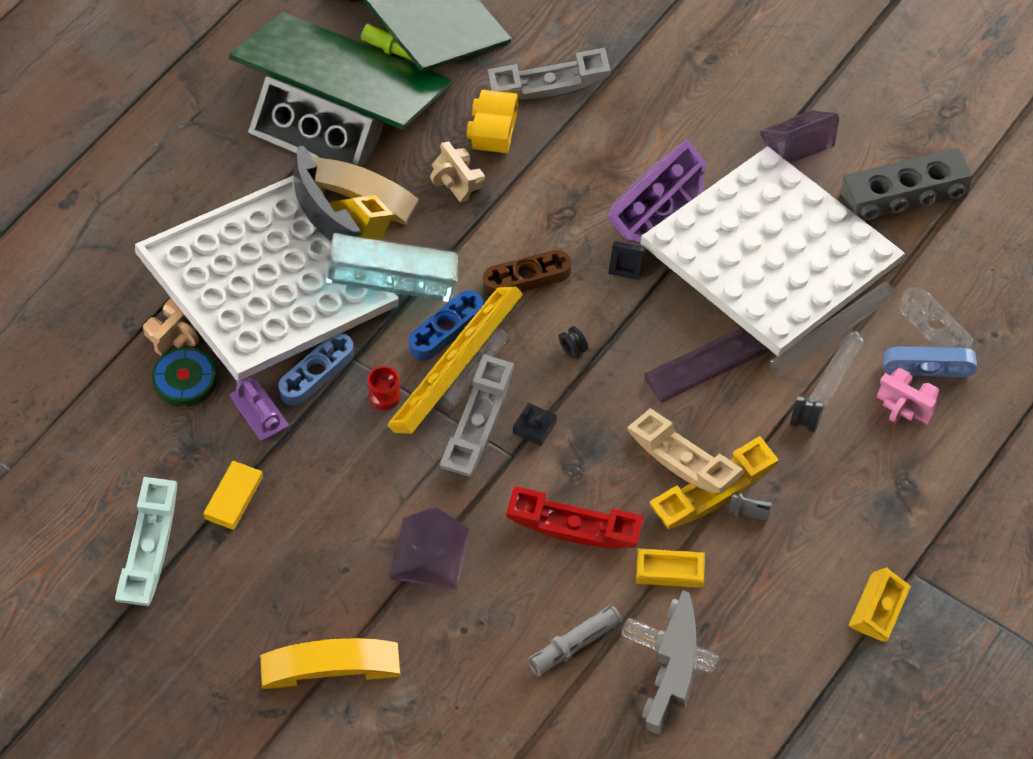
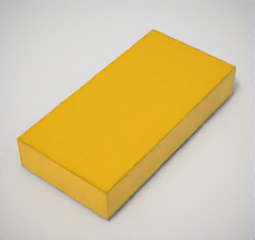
[203,461,263,530]
[636,548,705,588]

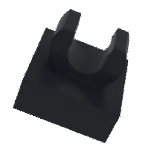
[608,241,645,280]
[513,402,557,446]

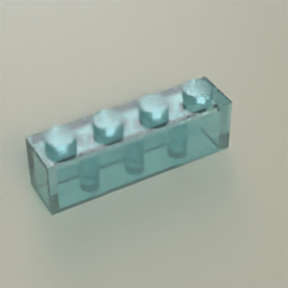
[326,233,458,302]

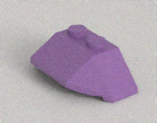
[607,139,707,243]

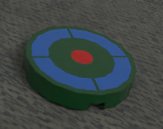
[151,347,216,406]

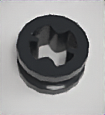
[558,326,588,359]

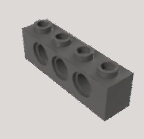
[840,148,973,220]

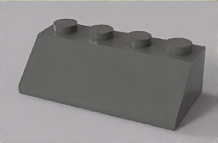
[248,76,384,167]

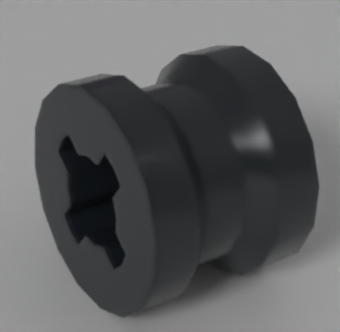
[790,394,825,433]

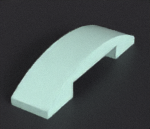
[115,477,177,606]

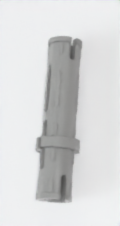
[527,604,622,677]

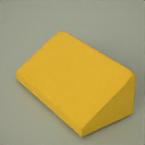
[849,567,911,642]

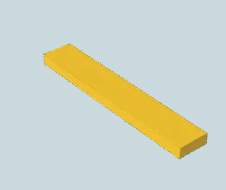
[387,287,523,434]

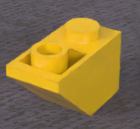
[328,195,394,247]

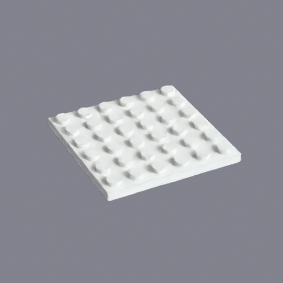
[640,146,905,357]
[135,176,399,381]

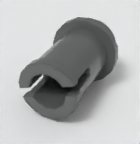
[728,492,772,523]

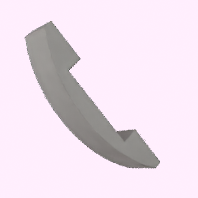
[488,48,611,99]
[440,354,514,477]

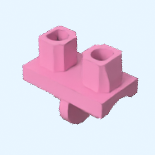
[877,368,939,425]

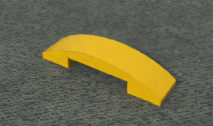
[649,436,779,529]
[260,638,400,689]

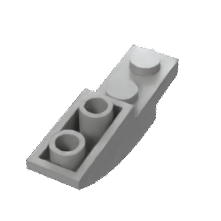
[642,590,697,735]

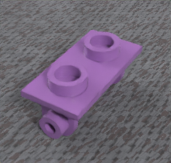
[229,377,289,442]

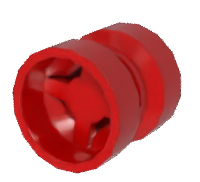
[367,366,401,410]

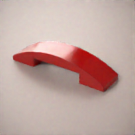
[506,485,644,548]

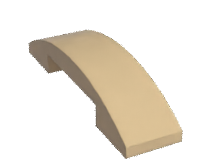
[312,158,419,225]
[627,408,744,493]

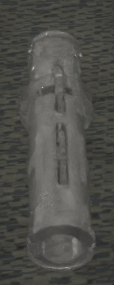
[439,327,509,410]

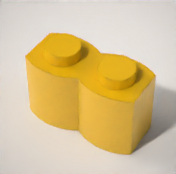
[467,90,518,153]

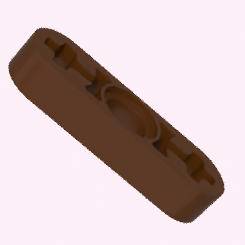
[483,250,571,296]

